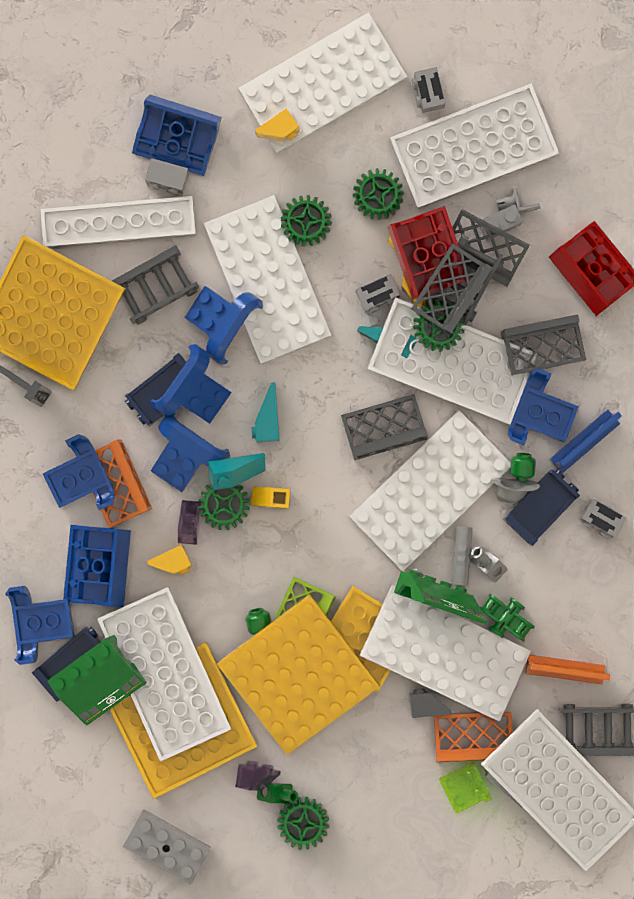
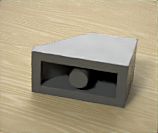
[409,689,451,718]

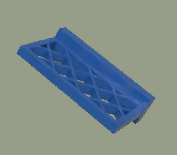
[549,409,622,474]

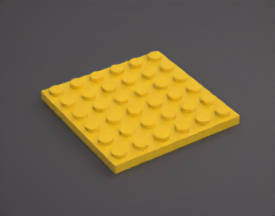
[0,235,126,391]
[217,594,380,755]
[110,642,258,799]

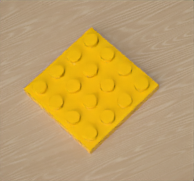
[331,585,391,692]

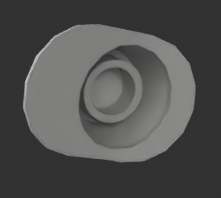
[494,478,540,503]

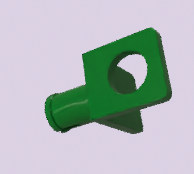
[257,780,298,803]

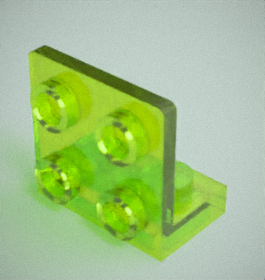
[439,762,492,814]

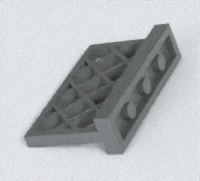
[452,209,530,287]
[411,243,493,335]
[501,314,586,376]
[0,365,52,407]
[341,394,428,461]

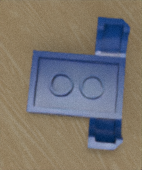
[184,286,263,365]
[151,344,232,424]
[507,368,579,445]
[151,413,230,492]
[43,434,115,510]
[5,586,75,665]

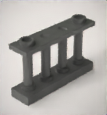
[426,234,504,326]
[112,245,199,325]
[558,704,634,756]

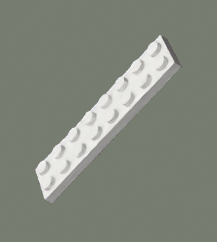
[40,196,196,248]

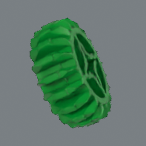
[353,168,404,220]
[281,195,332,247]
[413,299,465,352]
[198,485,250,530]
[277,797,329,850]

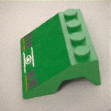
[394,570,488,625]
[47,635,147,726]

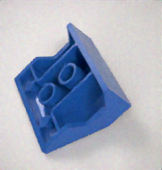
[132,95,222,176]
[63,525,131,607]

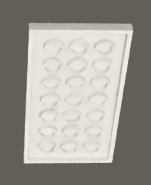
[238,12,407,154]
[390,83,559,209]
[204,195,331,364]
[367,297,537,425]
[349,410,511,571]
[359,585,531,722]
[97,587,232,761]
[481,709,634,871]

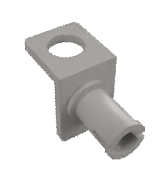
[496,186,541,214]
[471,547,508,583]

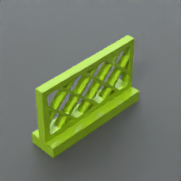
[274,577,337,620]

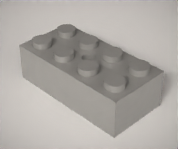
[123,810,211,885]

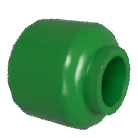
[510,453,536,482]
[245,608,271,635]

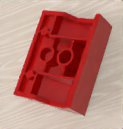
[387,206,470,300]
[548,221,634,316]

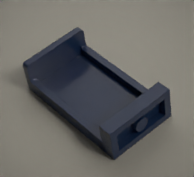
[125,353,186,426]
[503,469,580,546]
[32,626,100,702]

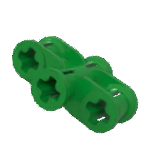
[480,594,535,642]

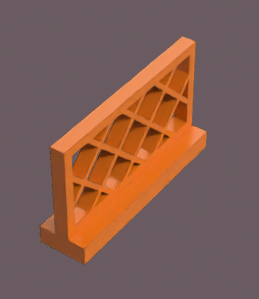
[93,439,153,528]
[525,655,610,685]
[434,712,513,763]

